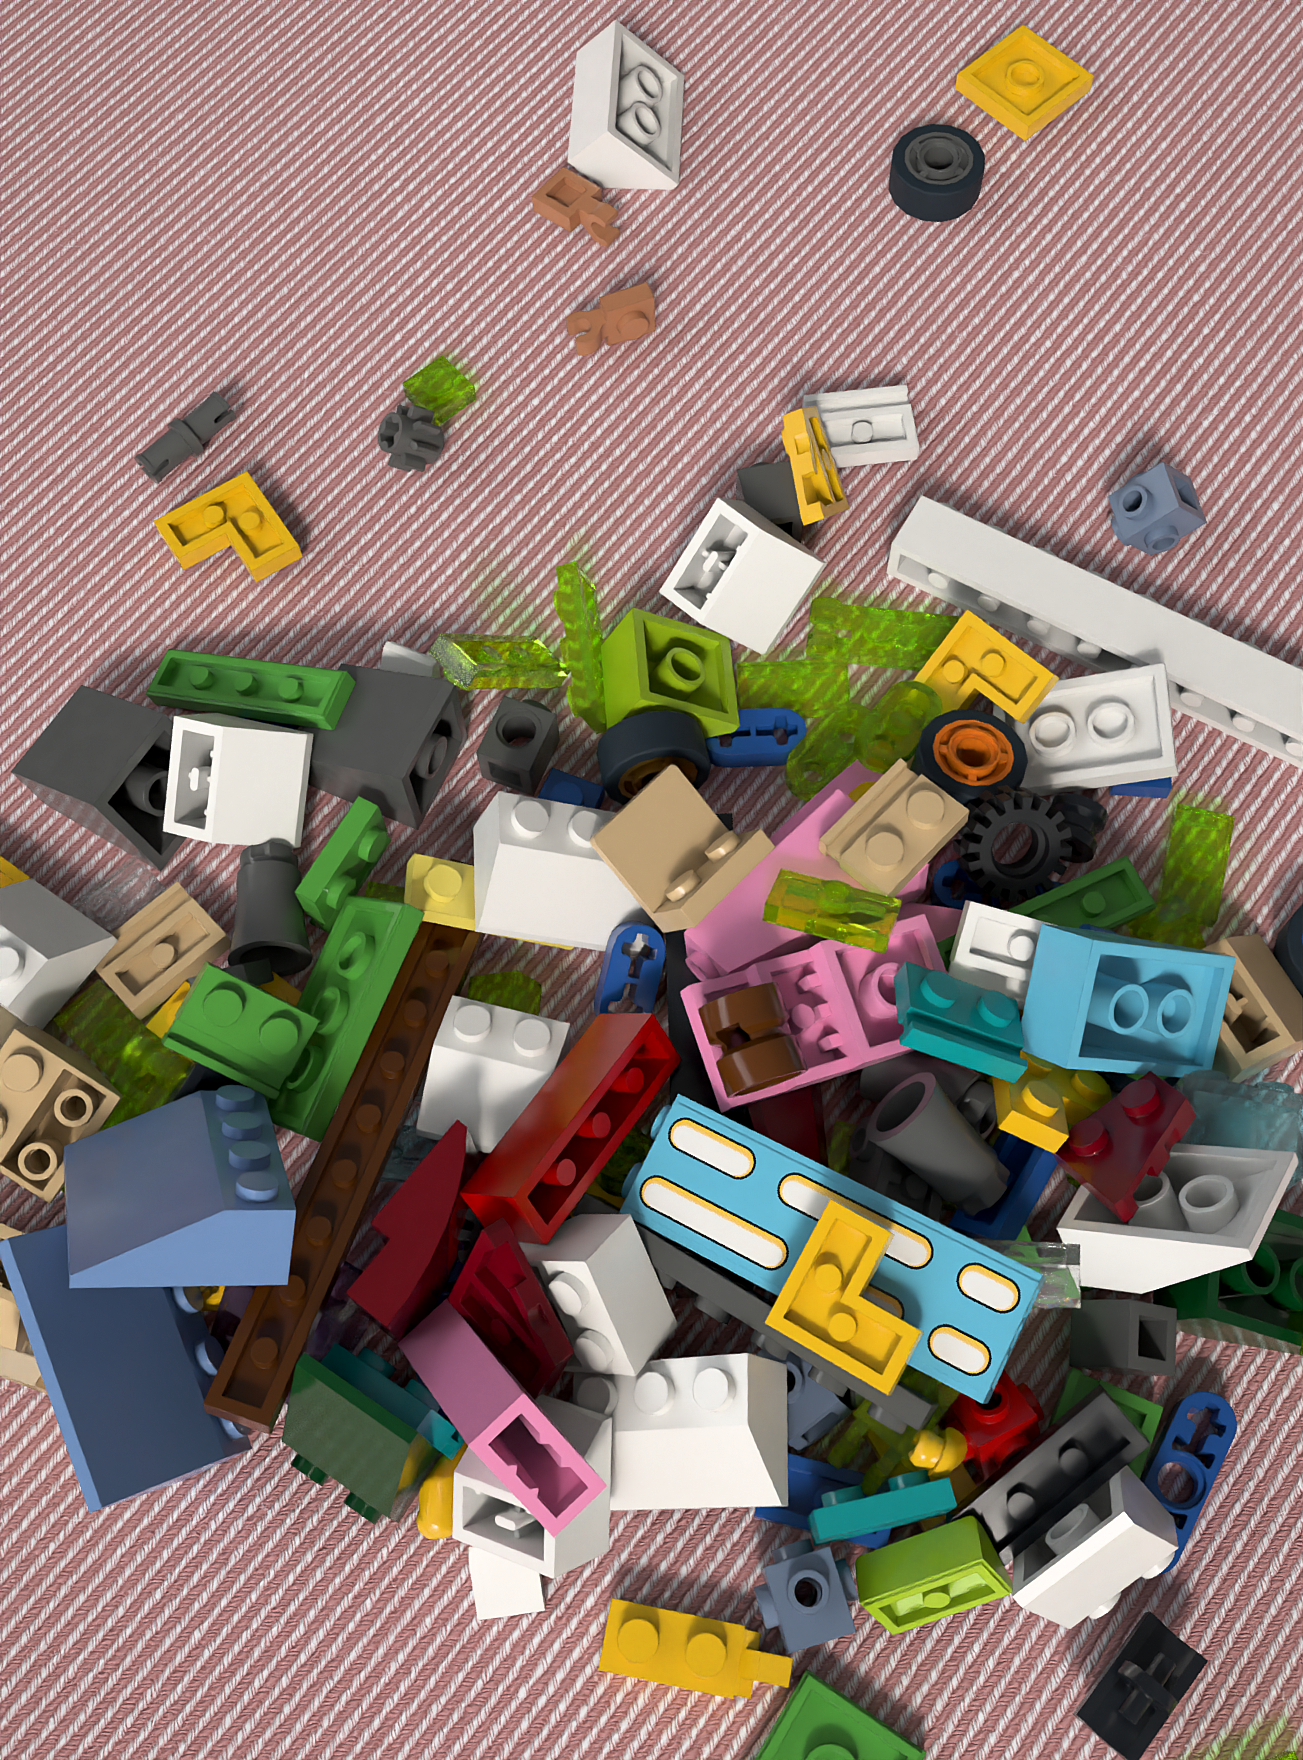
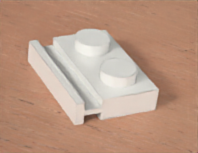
[802,385,919,468]
[947,900,1058,1010]

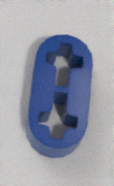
[705,708,807,768]
[594,921,666,1017]

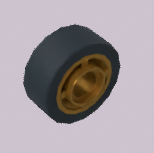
[596,710,711,805]

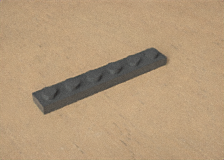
[572,1192,939,1434]

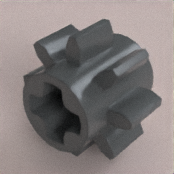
[378,404,444,472]

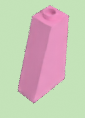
[684,788,929,982]
[397,1298,607,1537]

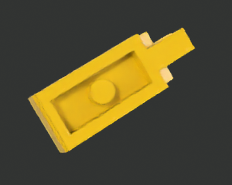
[598,1598,793,1699]

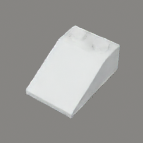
[1056,1143,1299,1294]

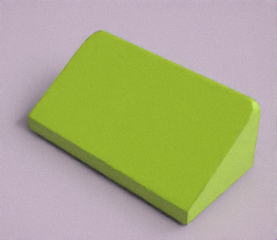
[855,1516,1013,1635]

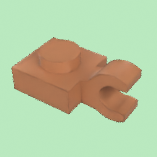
[531,167,620,247]
[566,282,655,356]

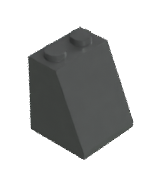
[296,663,468,830]
[11,685,187,871]

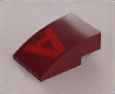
[346,1119,480,1343]

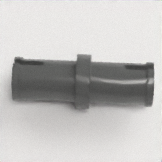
[134,391,236,484]

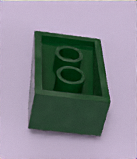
[1153,1208,1303,1356]
[282,1352,443,1525]

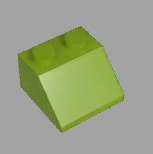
[601,607,740,739]

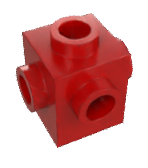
[937,1370,1044,1481]

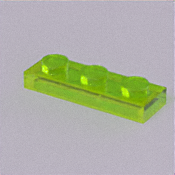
[553,561,607,734]
[428,633,571,691]

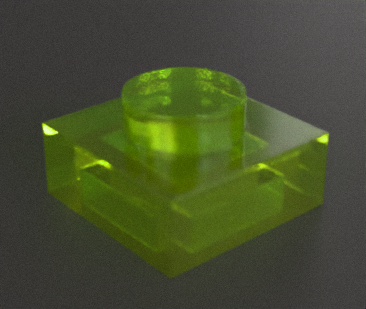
[402,355,476,426]

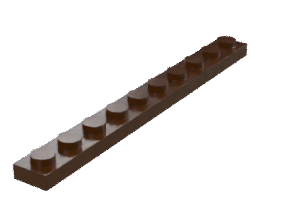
[203,858,486,1435]

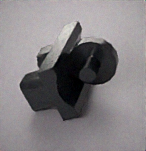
[1073,1612,1208,1760]

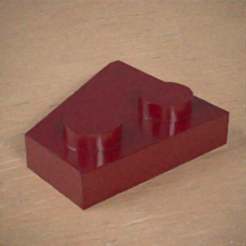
[1052,1071,1196,1223]
[447,1217,574,1400]

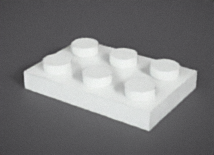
[993,663,1179,796]

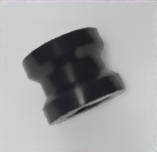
[1051,793,1109,863]

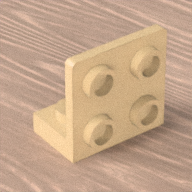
[590,765,775,933]

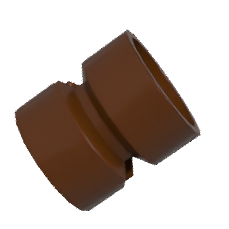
[698,982,808,1098]

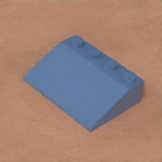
[63,1085,296,1288]
[0,1224,252,1513]

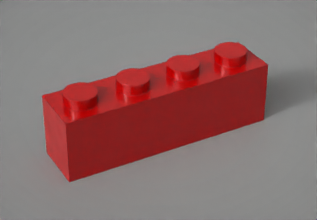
[459,1013,682,1245]

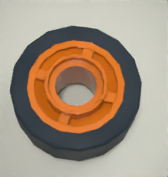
[910,710,1028,823]

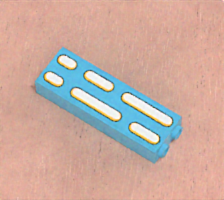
[619,1094,1046,1404]

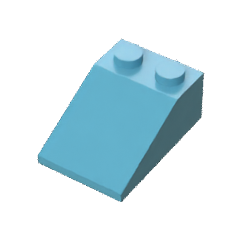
[1021,924,1236,1080]

